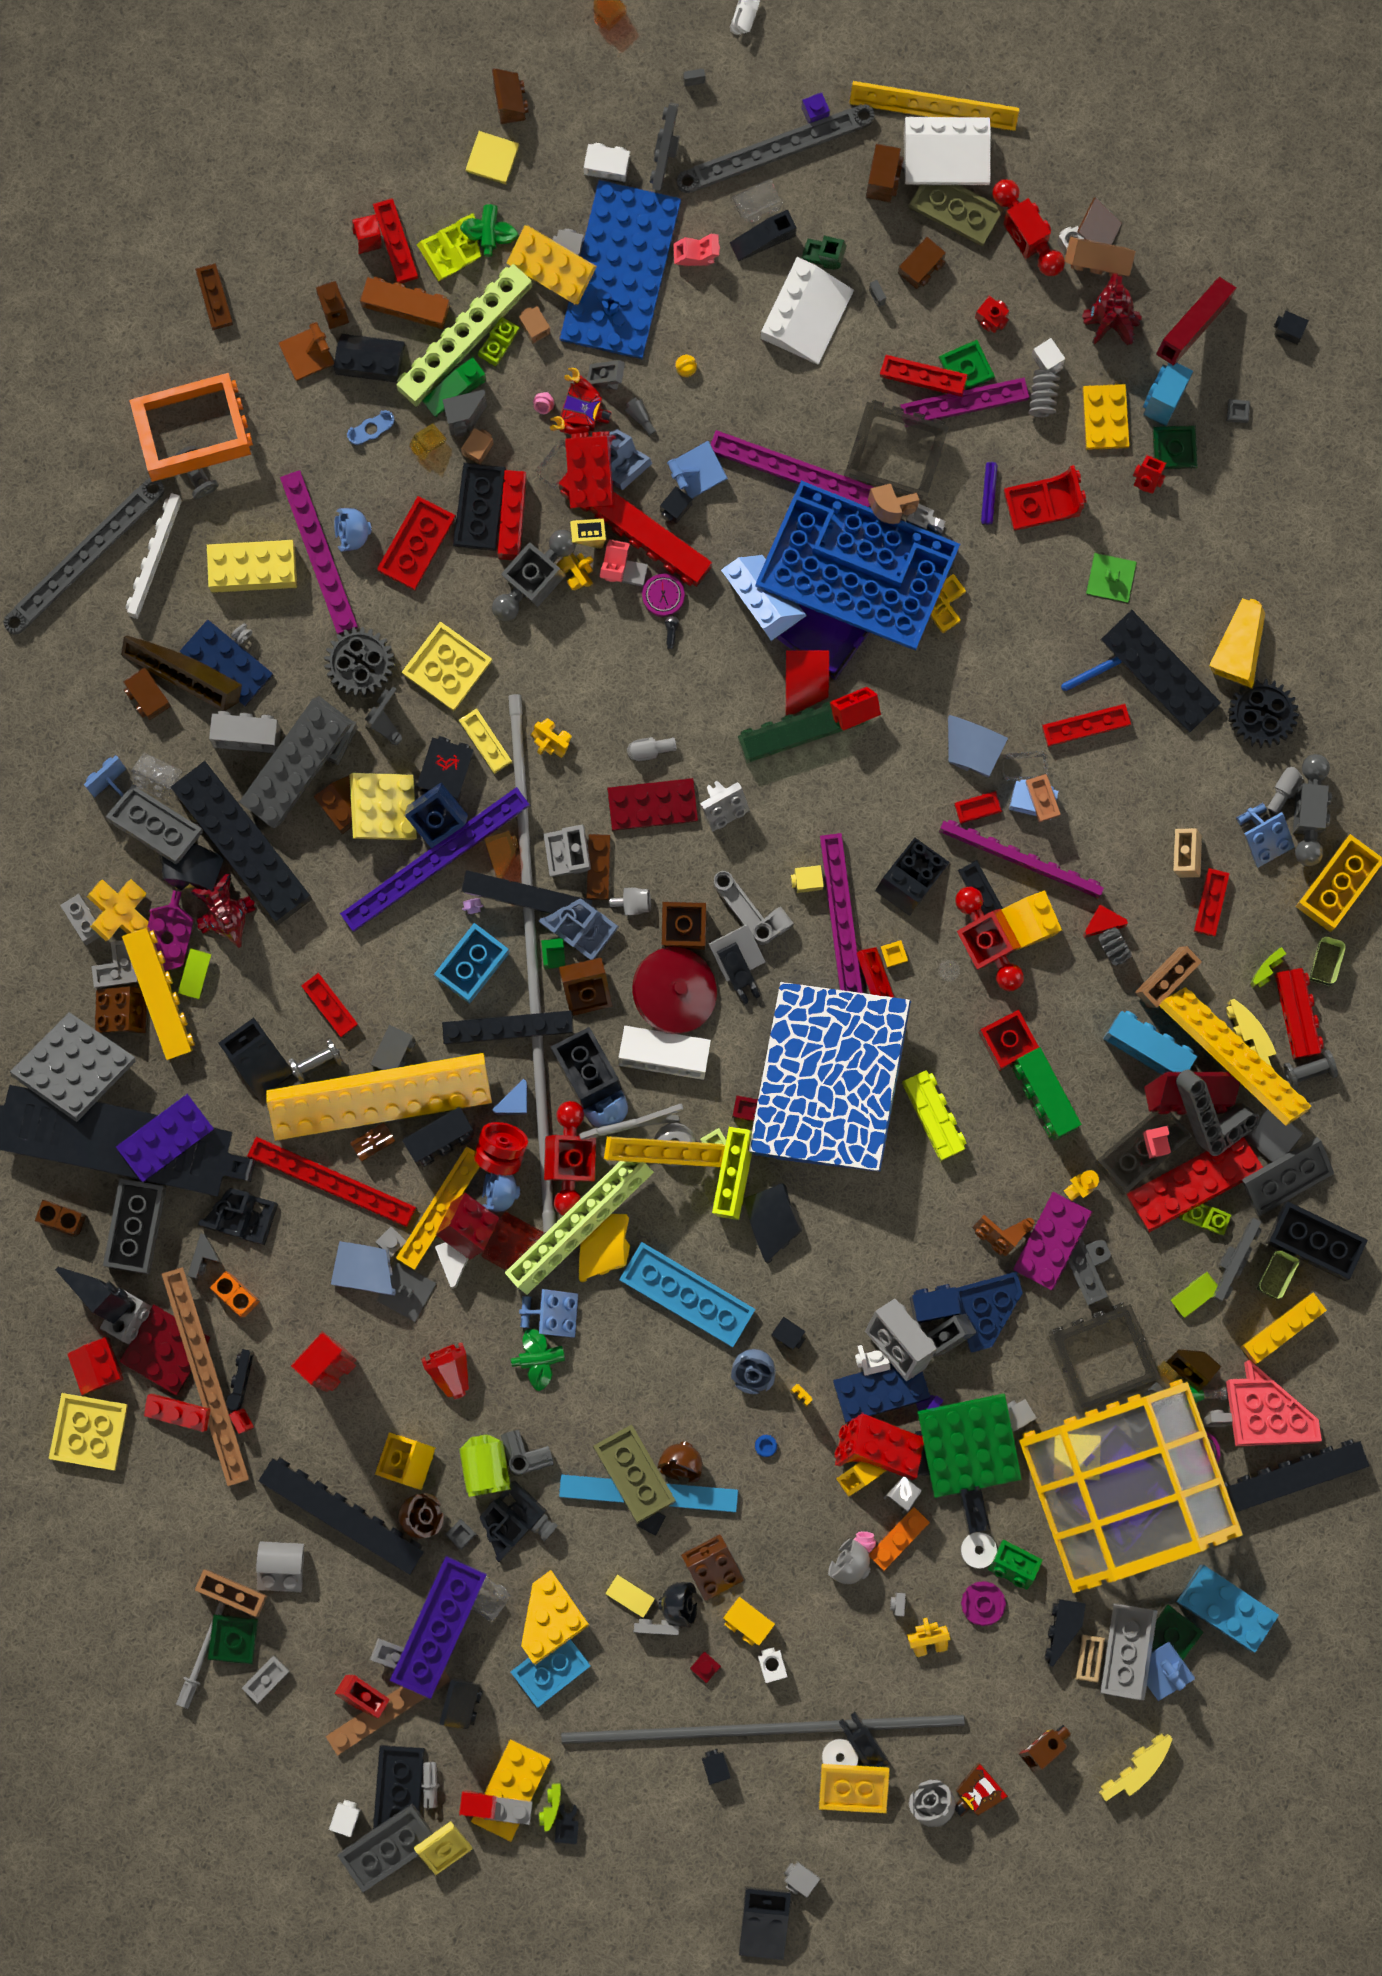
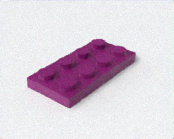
[1013,1192,1093,1290]

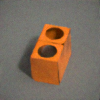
[210,1271,260,1317]

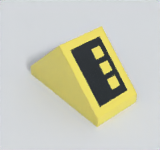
[570,519,606,548]

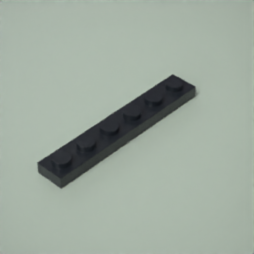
[442,1010,574,1045]

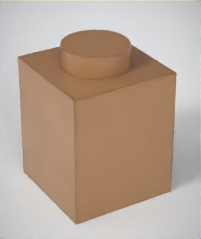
[519,307,551,344]
[461,428,493,464]

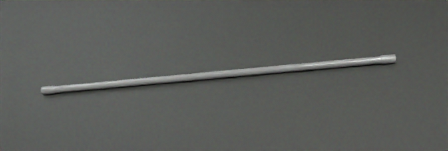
[508,694,556,1233]

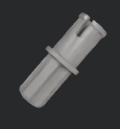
[421,1762,439,1808]

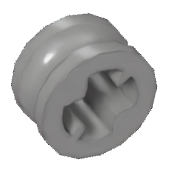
[231,623,253,644]

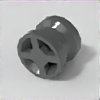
[531,1514,558,1542]

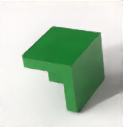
[541,938,566,969]

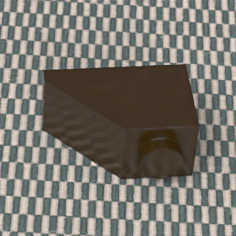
[1165,1349,1222,1392]

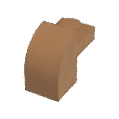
[868,484,919,524]

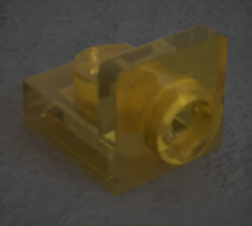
[409,424,446,461]

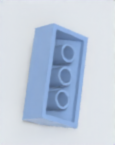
[721,555,806,641]

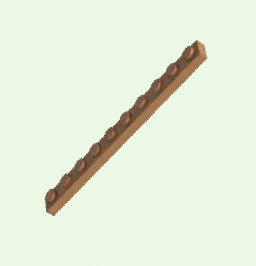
[162,1267,249,1486]

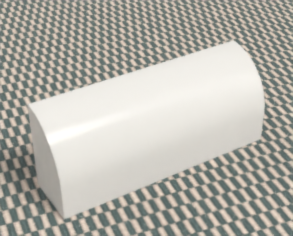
[618,1026,711,1080]

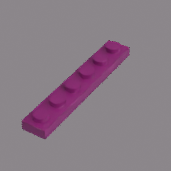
[900,378,1029,427]

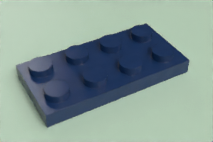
[180,619,273,707]
[833,1363,930,1424]

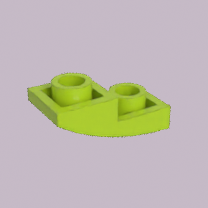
[478,317,519,366]
[1250,947,1286,988]
[178,949,212,999]
[1179,1204,1231,1235]
[1171,1272,1218,1318]
[539,1783,561,1831]

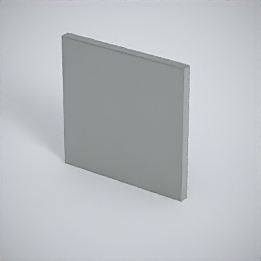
[709,924,765,982]

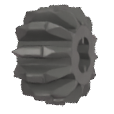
[1099,928,1132,966]

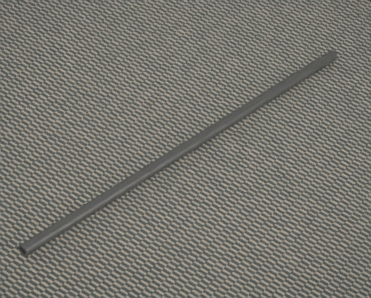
[561,1715,965,1744]

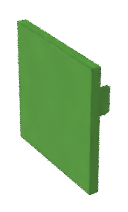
[1086,553,1136,603]

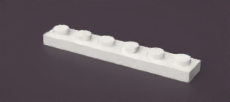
[126,493,182,619]

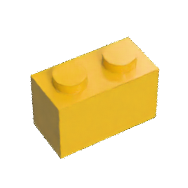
[723,1597,775,1646]

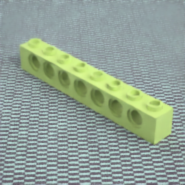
[396,264,532,407]
[505,1161,654,1295]

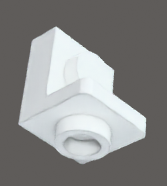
[855,1345,891,1375]

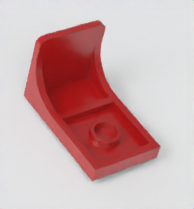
[565,431,616,508]
[1003,465,1086,531]
[834,1413,924,1480]

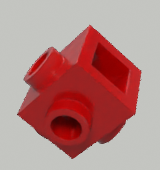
[975,296,1009,333]
[1133,455,1166,494]

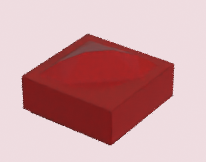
[229,1408,254,1434]

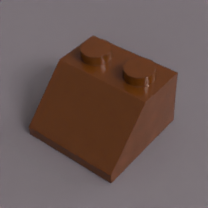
[492,69,529,124]
[314,775,352,834]
[559,958,613,1016]

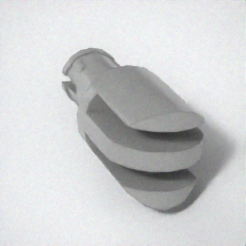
[627,737,676,761]
[1267,767,1303,814]

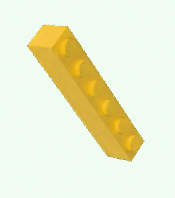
[122,927,195,1060]

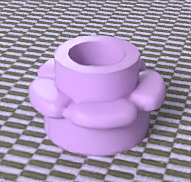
[462,898,483,914]

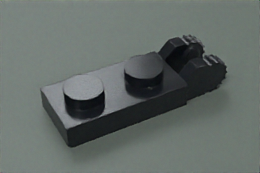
[716,942,760,1005]
[226,1349,254,1411]
[839,1712,890,1767]

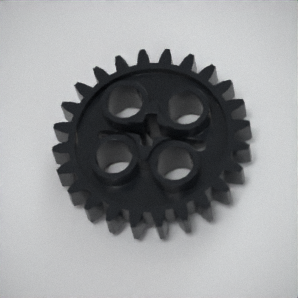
[1228,679,1299,748]

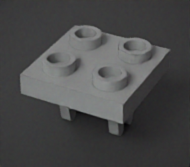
[700,781,750,832]

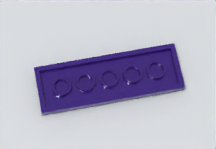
[390,1556,487,1699]

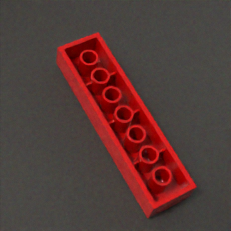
[291,1332,357,1392]

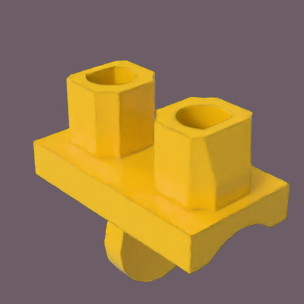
[556,553,594,590]
[531,718,572,758]
[1064,1170,1100,1201]
[907,1618,950,1657]

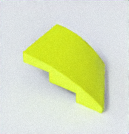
[417,213,481,281]

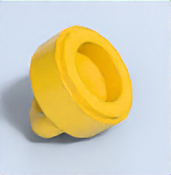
[676,355,697,377]

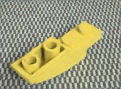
[1226,999,1276,1067]
[1099,1734,1172,1801]

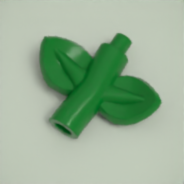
[460,204,519,257]
[510,1329,565,1391]

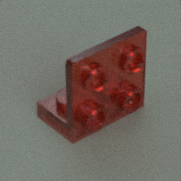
[481,1212,543,1270]

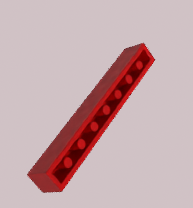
[559,472,712,587]

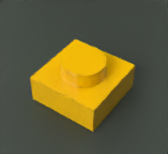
[880,940,908,968]

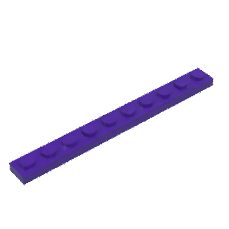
[340,787,530,932]

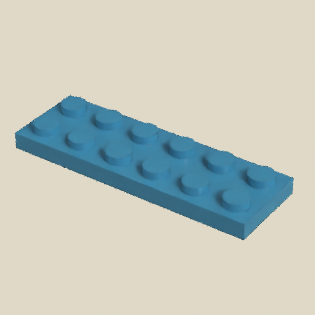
[619,1242,755,1348]

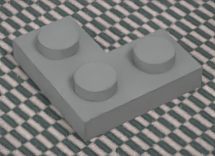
[92,940,138,989]

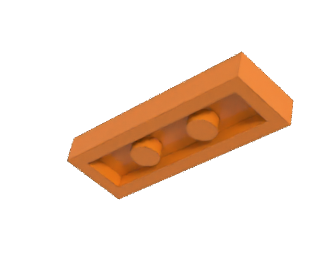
[869,1507,930,1571]

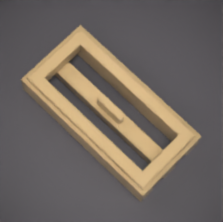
[1076,1634,1105,1683]

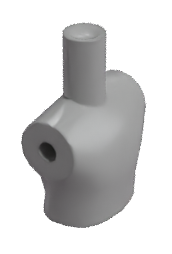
[609,888,651,915]

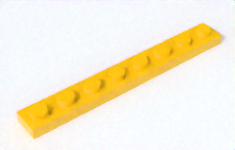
[849,81,1019,131]

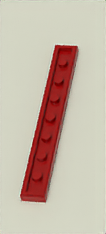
[247,1136,416,1227]

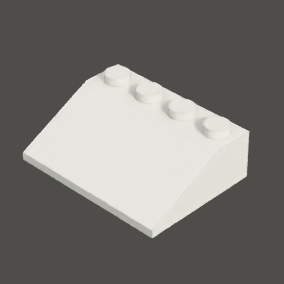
[904,117,990,185]
[761,257,854,365]

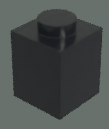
[1273,311,1309,345]
[660,486,693,524]
[771,1317,806,1351]
[702,1749,731,1785]

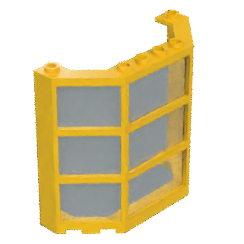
[1019,1379,1243,1593]

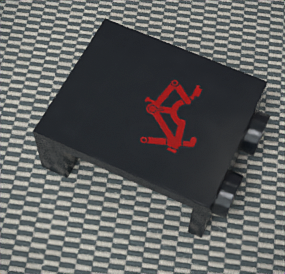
[417,736,475,802]

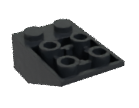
[875,837,950,916]
[218,1017,293,1098]
[739,1886,791,1960]

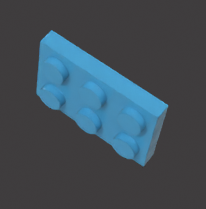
[511,1639,591,1708]

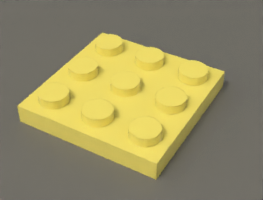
[402,622,492,711]
[350,773,417,840]
[49,1393,128,1470]

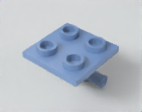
[667,441,728,498]
[84,756,126,798]
[1236,803,1295,868]
[519,1289,578,1338]
[1147,1642,1195,1701]

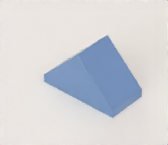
[492,1079,527,1115]

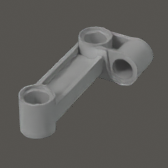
[713,871,794,945]

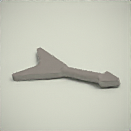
[579,1104,683,1139]

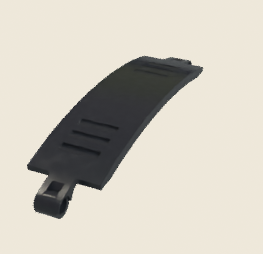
[0,1085,256,1197]

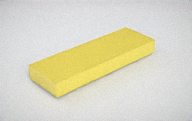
[459,709,512,774]

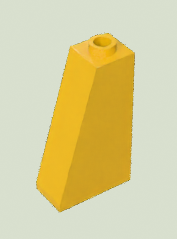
[1209,598,1265,688]

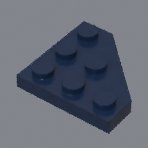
[956,1272,1023,1353]

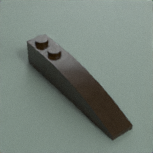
[121,635,242,711]

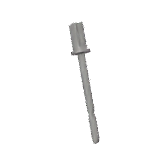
[176,1601,226,1709]

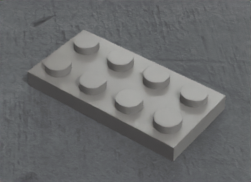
[1101,1604,1157,1700]

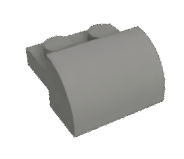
[544,824,591,877]
[256,1542,304,1592]

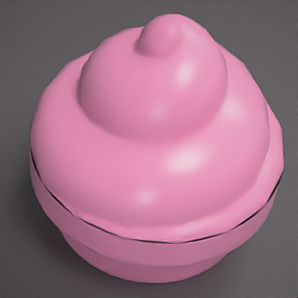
[533,392,555,414]
[854,1532,876,1553]

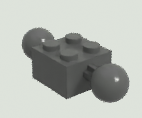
[492,530,576,621]
[1293,754,1332,867]

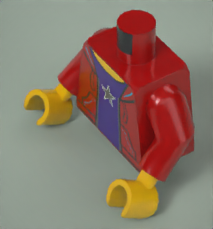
[550,368,612,436]

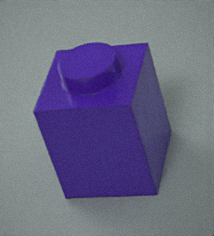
[801,92,830,124]

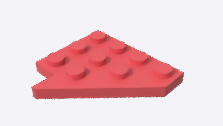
[1226,1360,1322,1446]

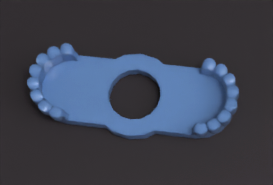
[347,410,394,445]

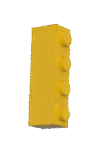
[1240,1293,1327,1364]

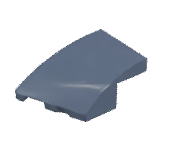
[610,429,652,490]
[948,715,1008,778]
[539,898,619,960]
[331,1241,396,1296]

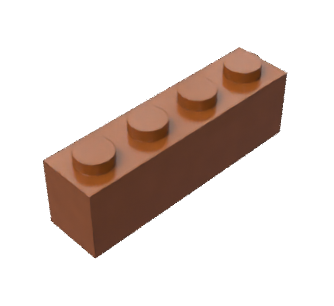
[360,277,450,329]

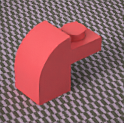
[674,234,720,266]
[600,539,630,582]

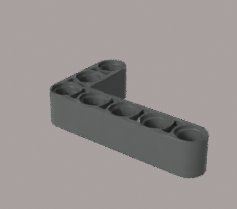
[1176,1069,1260,1156]

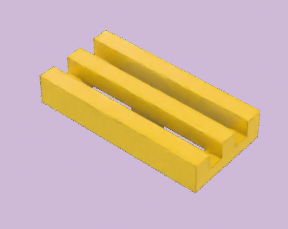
[790,1384,812,1407]

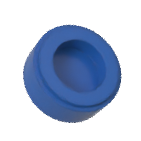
[755,1435,777,1457]

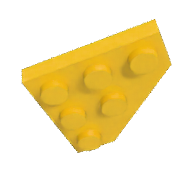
[521,1570,589,1665]

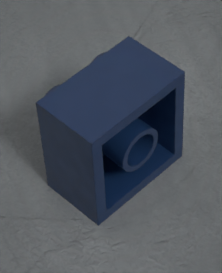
[404,783,468,848]
[909,1284,961,1323]

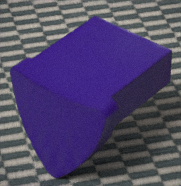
[916,1395,944,1411]

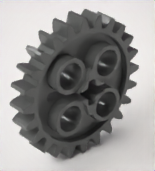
[324,627,395,697]

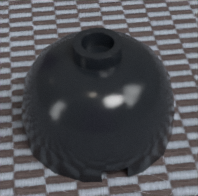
[659,1582,697,1627]

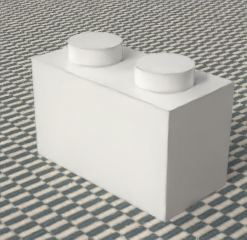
[584,143,630,182]

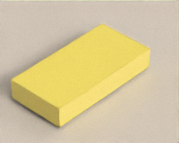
[606,1575,655,1617]

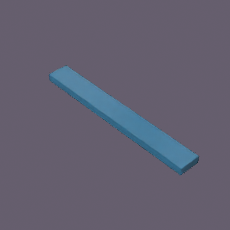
[559,1475,738,1512]

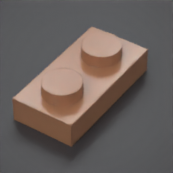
[1025,774,1061,823]

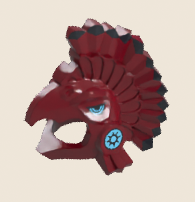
[1082,273,1142,346]
[191,874,255,948]

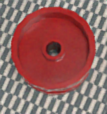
[474,1122,528,1176]

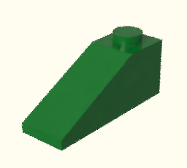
[422,357,486,417]

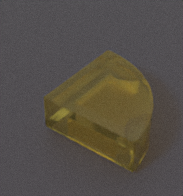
[1157,1361,1178,1382]

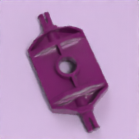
[147,890,194,971]

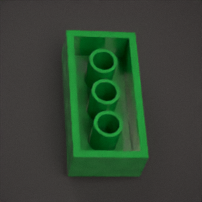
[1012,1047,1082,1141]

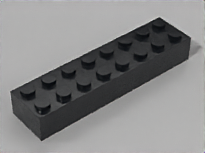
[170,761,312,925]

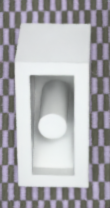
[435,1242,468,1289]

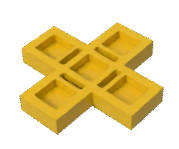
[930,574,966,634]
[86,879,149,941]

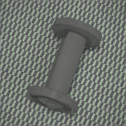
[174,445,219,499]
[289,1039,344,1084]
[1283,1050,1338,1091]

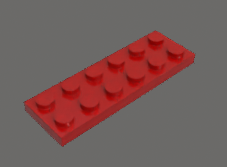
[1127,1137,1263,1232]

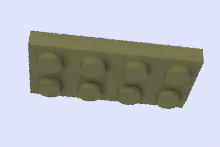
[909,185,1004,247]
[593,1424,676,1524]

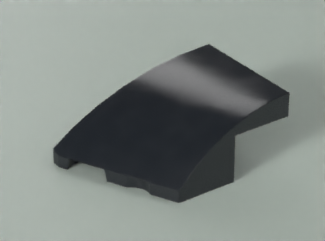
[160,843,224,892]
[744,1183,802,1264]
[198,1188,278,1246]
[479,1481,547,1562]

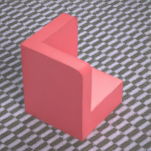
[1143,1126,1171,1159]

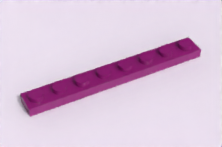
[711,430,875,507]
[280,470,358,635]
[939,820,1104,899]
[820,833,862,993]

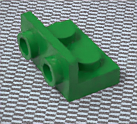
[988,1539,1043,1590]

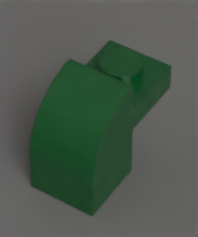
[801,236,847,270]

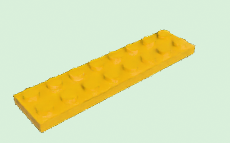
[1159,987,1312,1126]

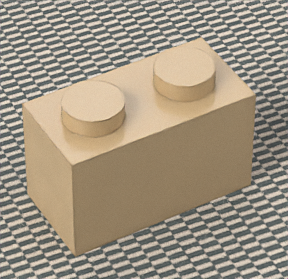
[1173,828,1202,878]

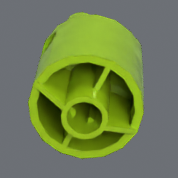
[459,1434,510,1497]

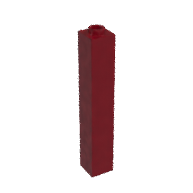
[1156,277,1237,366]

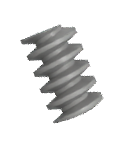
[1029,369,1060,417]

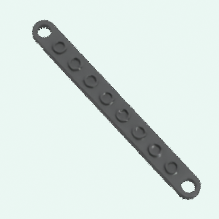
[677,104,874,193]
[3,478,164,634]

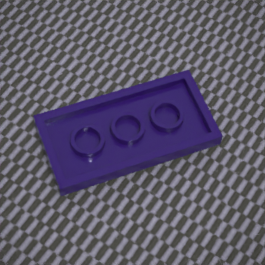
[116,1094,214,1183]

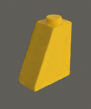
[836,1462,887,1497]

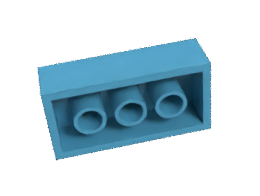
[1103,1011,1197,1075]
[1177,1565,1279,1653]

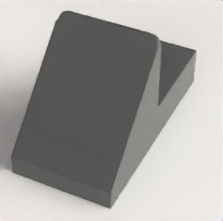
[587,360,625,390]
[188,1233,221,1279]

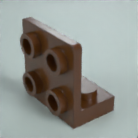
[95,987,146,1033]
[681,1534,744,1601]

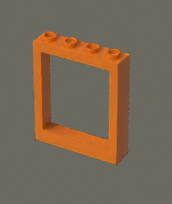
[129,373,253,482]

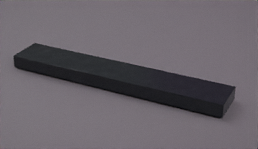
[461,870,593,914]

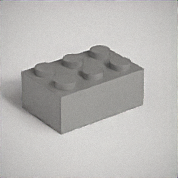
[209,711,281,753]
[865,1299,937,1381]

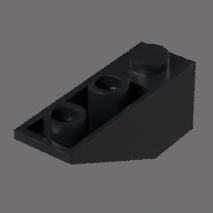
[729,209,797,262]
[1045,1599,1086,1667]

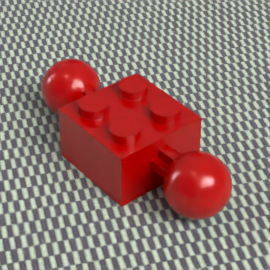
[993,179,1065,277]
[955,887,1024,991]
[544,1101,596,1216]

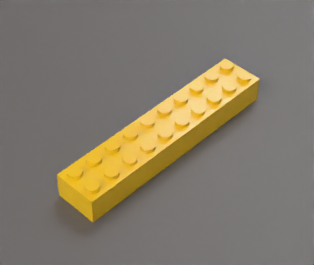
[267,1053,492,1141]

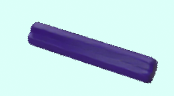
[981,462,998,525]

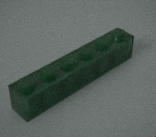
[737,701,868,764]

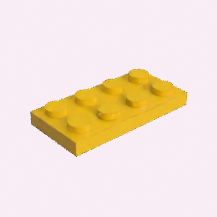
[506,225,597,304]
[471,1739,550,1842]

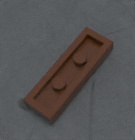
[195,263,233,330]
[587,834,610,900]

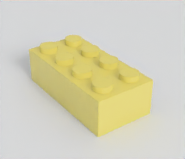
[207,540,297,593]

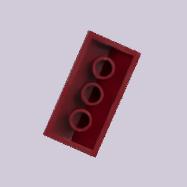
[1144,1072,1240,1114]

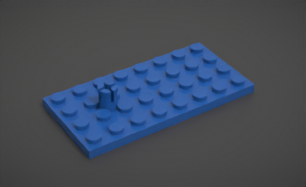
[560,180,681,359]

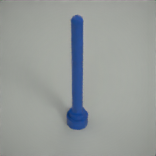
[1061,656,1122,691]

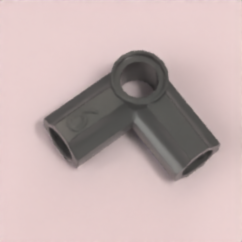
[501,1430,554,1476]

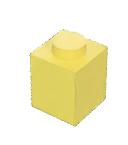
[791,865,824,893]

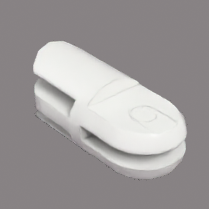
[730,0,760,35]

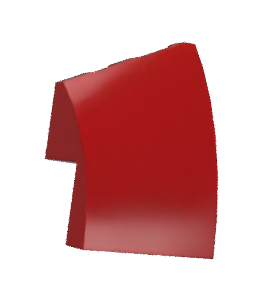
[785,650,829,717]

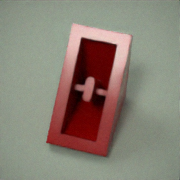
[1083,905,1128,938]
[459,1790,497,1819]

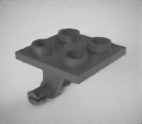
[364,687,402,745]

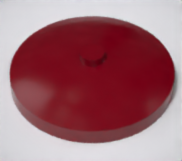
[632,947,717,1034]

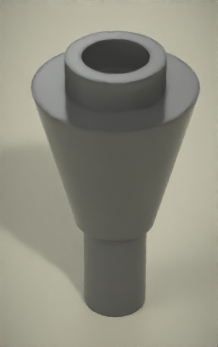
[624,397,656,436]

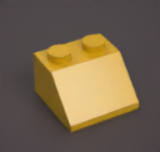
[1001,890,1062,950]
[375,1432,436,1490]

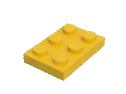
[1082,384,1129,450]
[819,1764,889,1813]

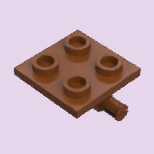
[278,322,334,381]
[972,1215,1034,1257]

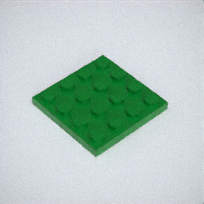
[917,1393,1022,1498]

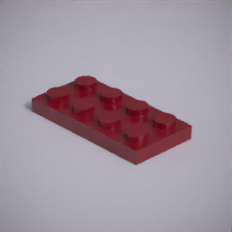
[607,778,698,831]

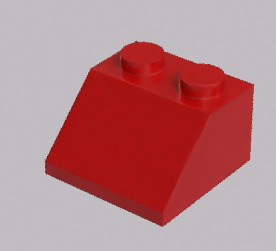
[67,1337,124,1395]

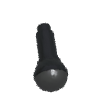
[665,616,680,649]

